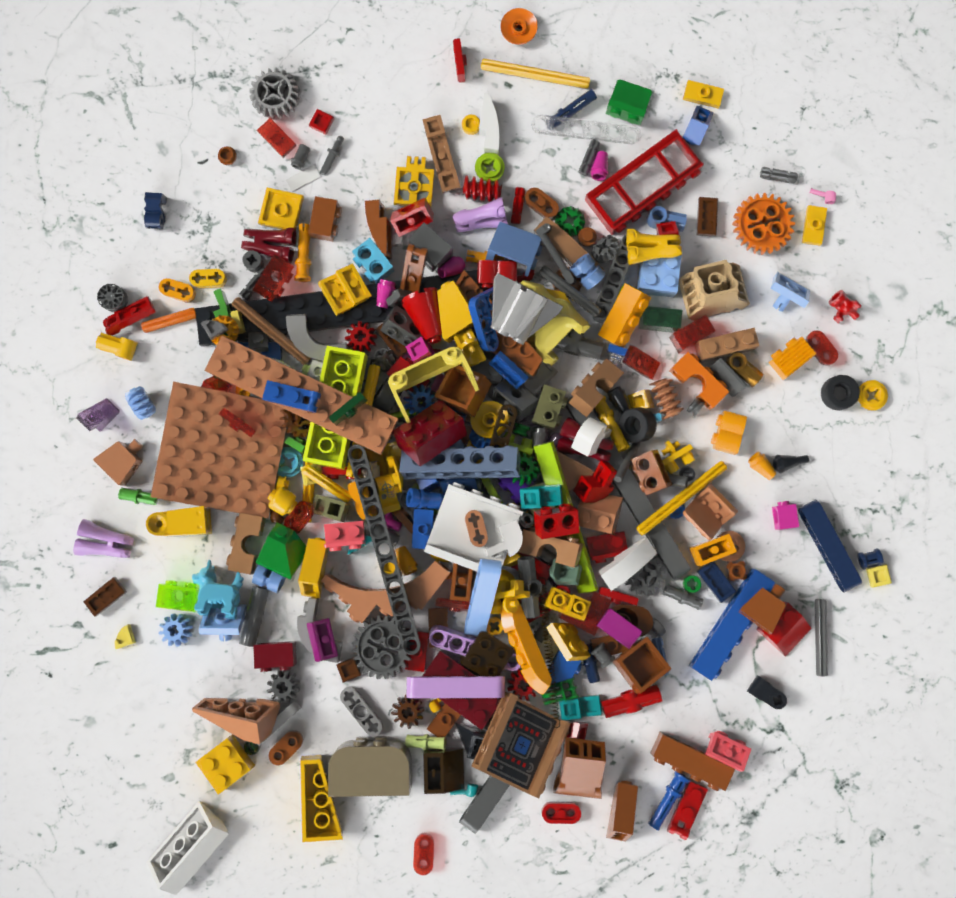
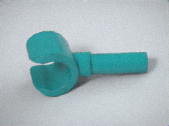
[450,783,478,797]

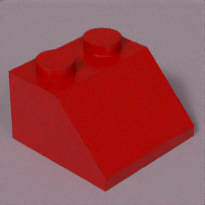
[756,601,812,657]

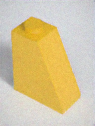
[437,281,474,343]
[298,538,329,598]

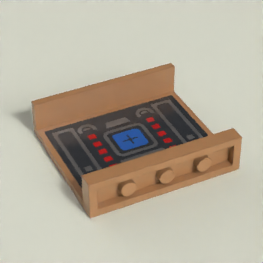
[471,692,571,799]

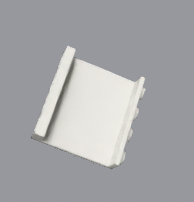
[424,482,523,575]

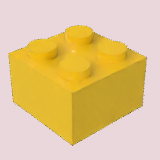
[195,734,256,795]

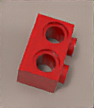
[534,504,580,539]

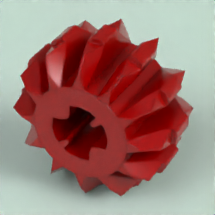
[345,321,378,352]
[507,668,536,701]

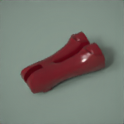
[241,228,297,264]
[557,417,614,461]

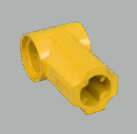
[96,332,138,361]

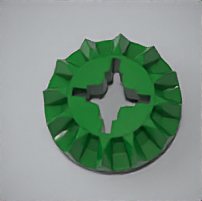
[555,206,585,236]

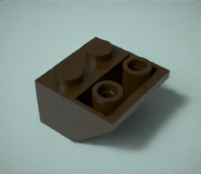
[423,748,465,794]

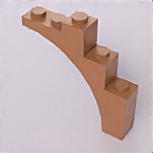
[321,560,452,623]

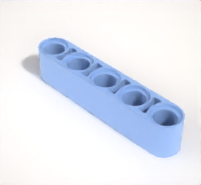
[464,558,502,636]

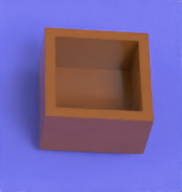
[434,365,491,418]
[613,637,671,693]

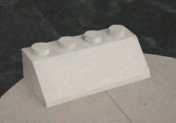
[147,801,229,895]

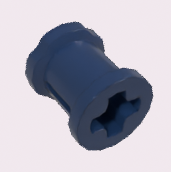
[857,548,884,570]

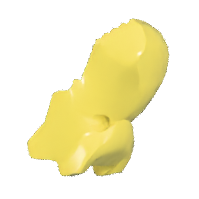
[520,280,591,366]

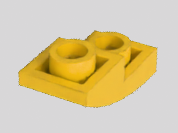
[544,587,591,621]

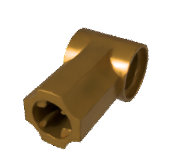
[725,353,764,387]

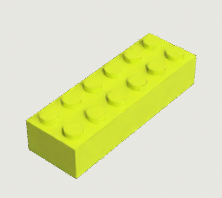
[303,346,368,470]

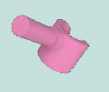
[809,188,836,204]

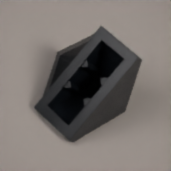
[455,723,486,760]

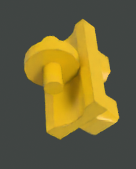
[453,329,486,367]
[661,440,695,474]
[494,580,530,613]

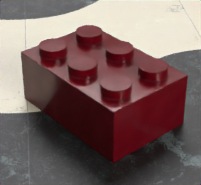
[393,400,467,467]

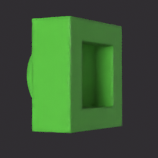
[285,436,305,454]

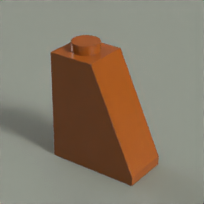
[606,780,638,842]

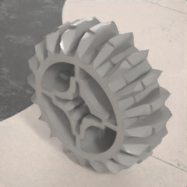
[249,68,300,120]

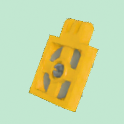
[394,156,434,207]

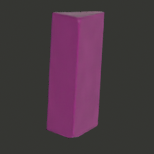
[596,609,642,649]
[307,618,338,662]

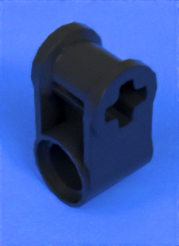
[747,675,787,709]

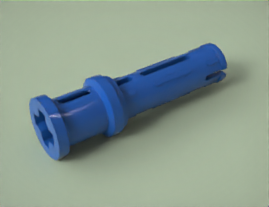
[648,771,691,831]

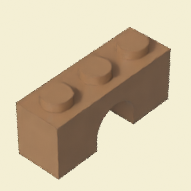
[694,328,759,363]
[569,358,624,417]
[226,513,266,575]
[518,526,584,568]

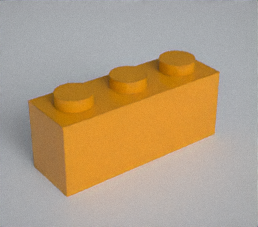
[598,283,652,348]

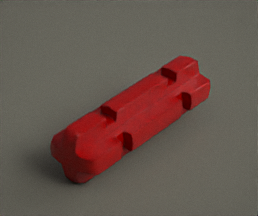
[511,187,525,224]

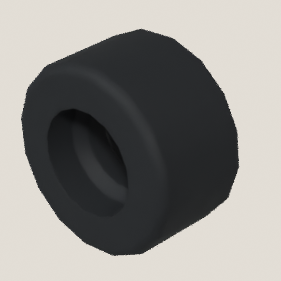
[821,375,860,411]
[372,377,403,414]
[619,407,657,443]

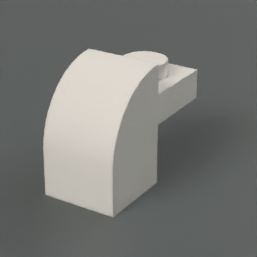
[571,417,612,456]
[485,520,523,559]

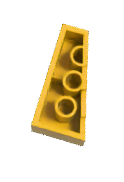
[300,755,343,842]

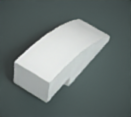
[479,93,500,155]
[599,537,657,591]

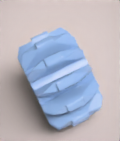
[125,386,156,420]
[158,613,193,647]

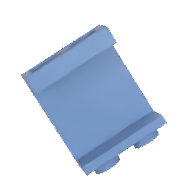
[485,222,543,276]

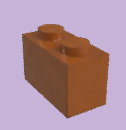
[308,196,342,242]

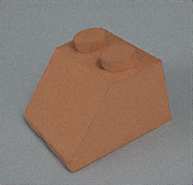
[577,495,624,535]

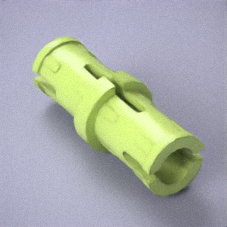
[405,734,447,750]

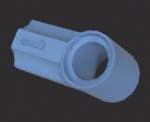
[647,206,687,232]

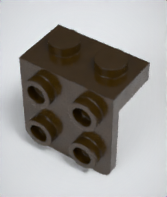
[460,631,514,676]

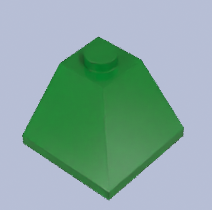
[256,522,306,580]

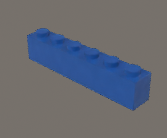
[688,569,775,681]

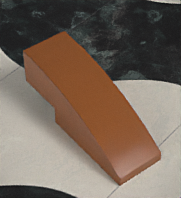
[365,200,392,260]

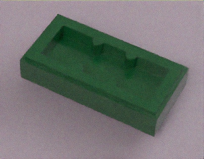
[329,392,368,426]

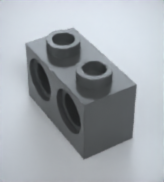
[380,305,422,346]

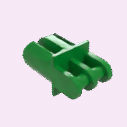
[541,677,579,706]

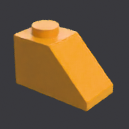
[689,534,737,566]

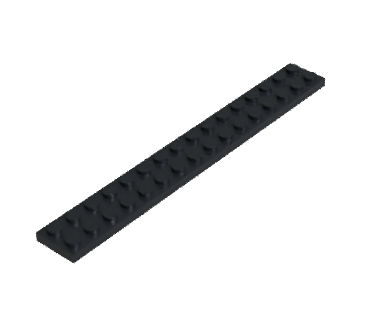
[195,270,493,347]

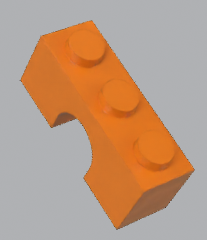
[669,352,729,410]

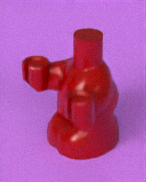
[829,290,862,324]

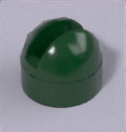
[244,741,260,755]

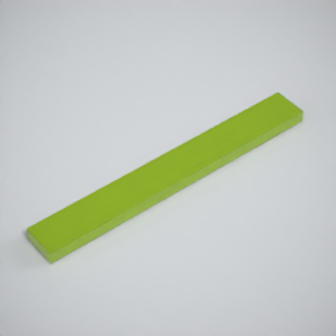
[534,441,598,594]

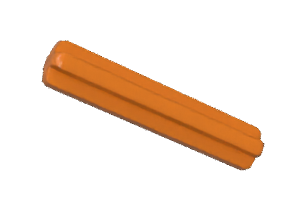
[141,308,196,333]

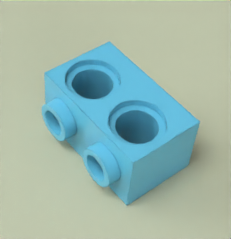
[352,238,395,284]

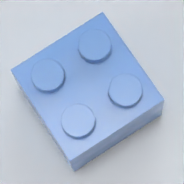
[637,255,682,298]

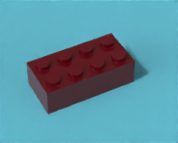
[422,651,501,730]

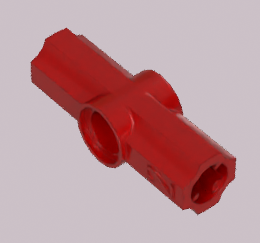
[601,684,662,718]

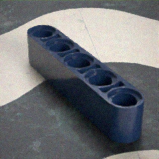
[798,499,862,593]

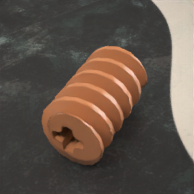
[649,378,684,420]

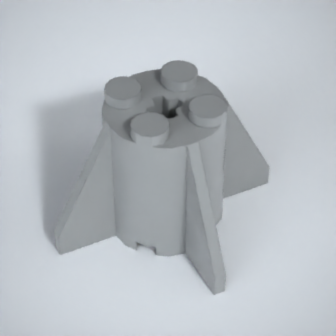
[490,273,563,345]

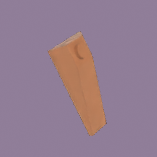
[192,698,280,744]

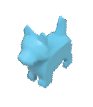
[192,560,244,620]

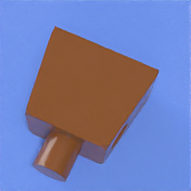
[739,584,786,635]

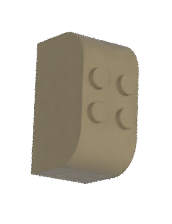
[328,736,412,797]

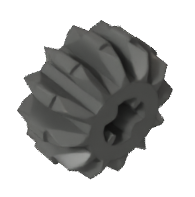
[267,670,300,703]

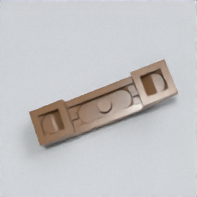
[422,115,461,193]

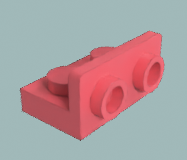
[324,521,366,551]
[705,731,751,772]

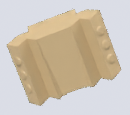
[679,260,750,321]

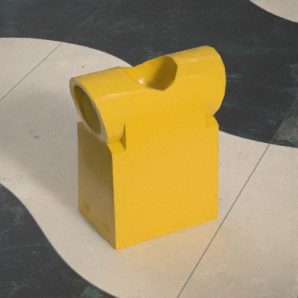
[146,506,212,537]

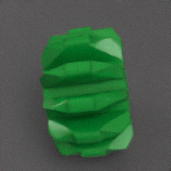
[512,452,540,487]

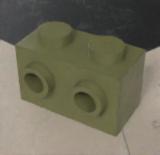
[532,384,568,430]

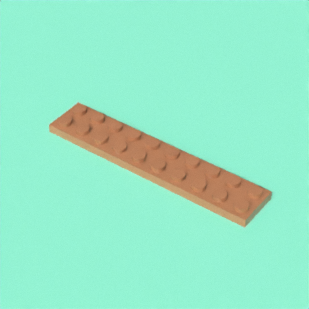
[204,336,399,455]

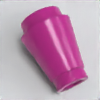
[590,151,609,181]
[437,256,466,278]
[376,279,396,309]

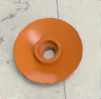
[500,8,537,45]

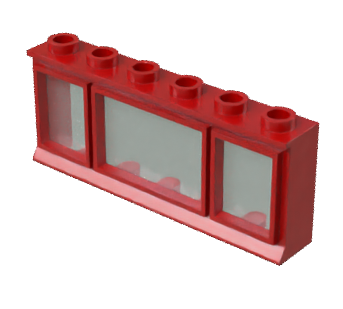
[585,129,704,235]

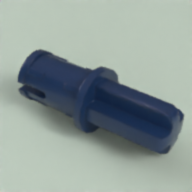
[583,643,600,683]

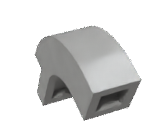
[286,314,347,361]
[297,597,343,663]

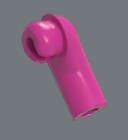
[384,512,403,532]

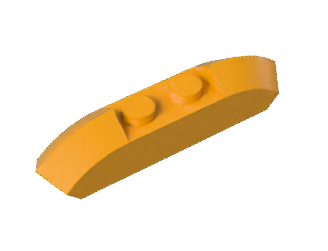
[501,602,552,695]

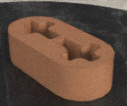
[465,510,488,547]

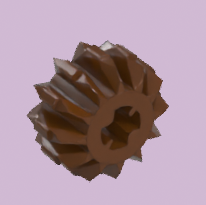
[391,694,425,729]

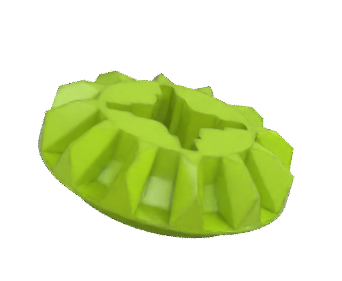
[475,153,505,182]

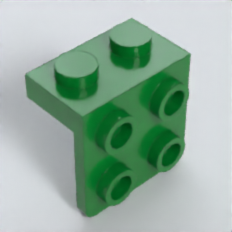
[605,80,652,126]

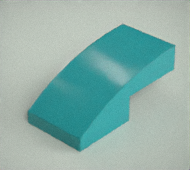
[520,484,563,509]
[559,694,603,720]

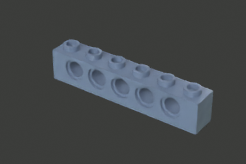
[399,446,521,479]

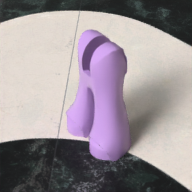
[453,197,508,233]
[73,519,134,558]

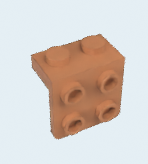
[683,484,738,540]

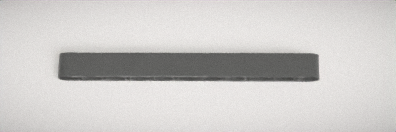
[566,396,691,580]
[348,445,421,655]

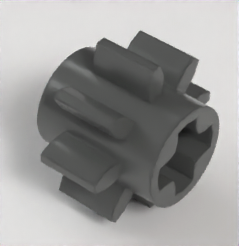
[372,348,397,372]

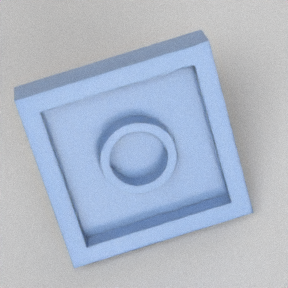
[771,272,810,312]
[199,604,247,642]

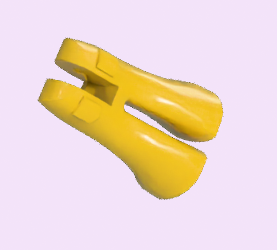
[626,229,682,265]

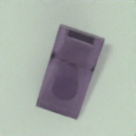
[76,398,120,432]

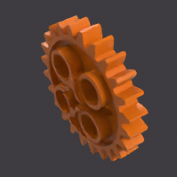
[732,193,795,255]

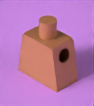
[93,439,143,486]

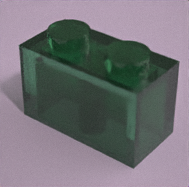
[639,306,683,333]

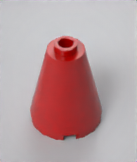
[402,287,442,344]

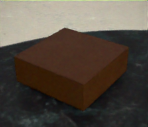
[336,657,362,683]

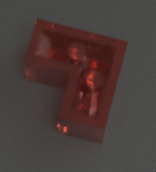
[558,591,612,636]

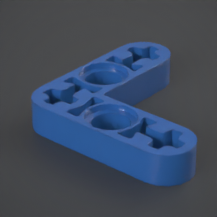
[468,287,499,352]

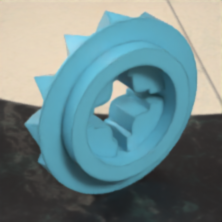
[277,447,303,478]

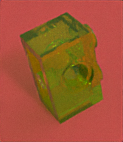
[156,580,199,612]

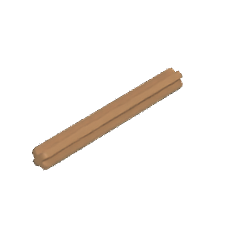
[232,297,311,365]

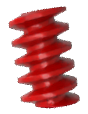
[463,175,503,203]

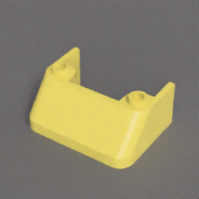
[388,347,479,424]

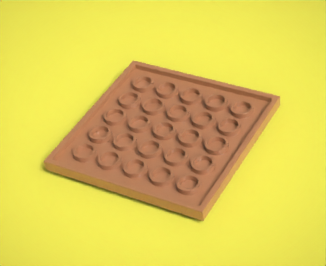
[151,381,286,518]

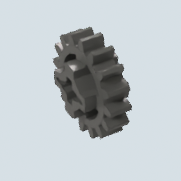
[624,557,665,596]

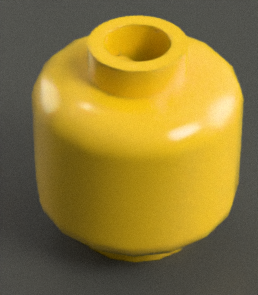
[267,487,298,516]

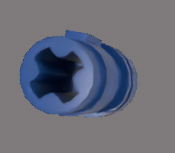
[406,488,445,510]

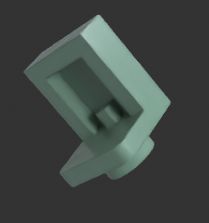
[549,559,582,585]

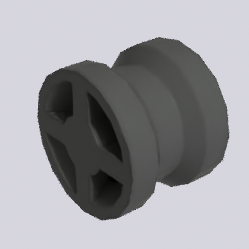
[242,250,264,273]

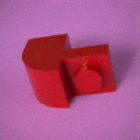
[573,461,617,503]

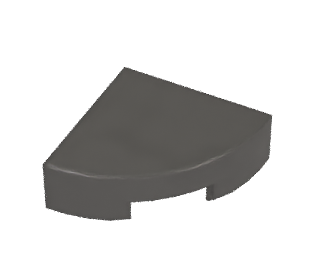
[201,320,228,340]

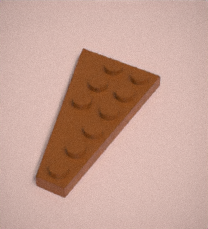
[457,270,543,377]

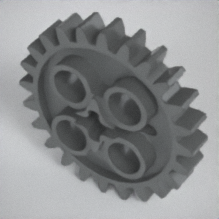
[352,615,415,679]

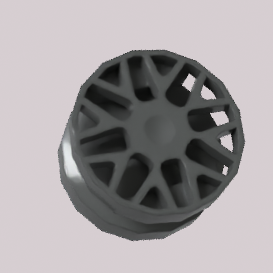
[97,284,128,312]

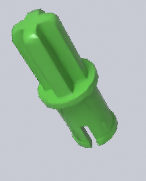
[118,487,158,505]

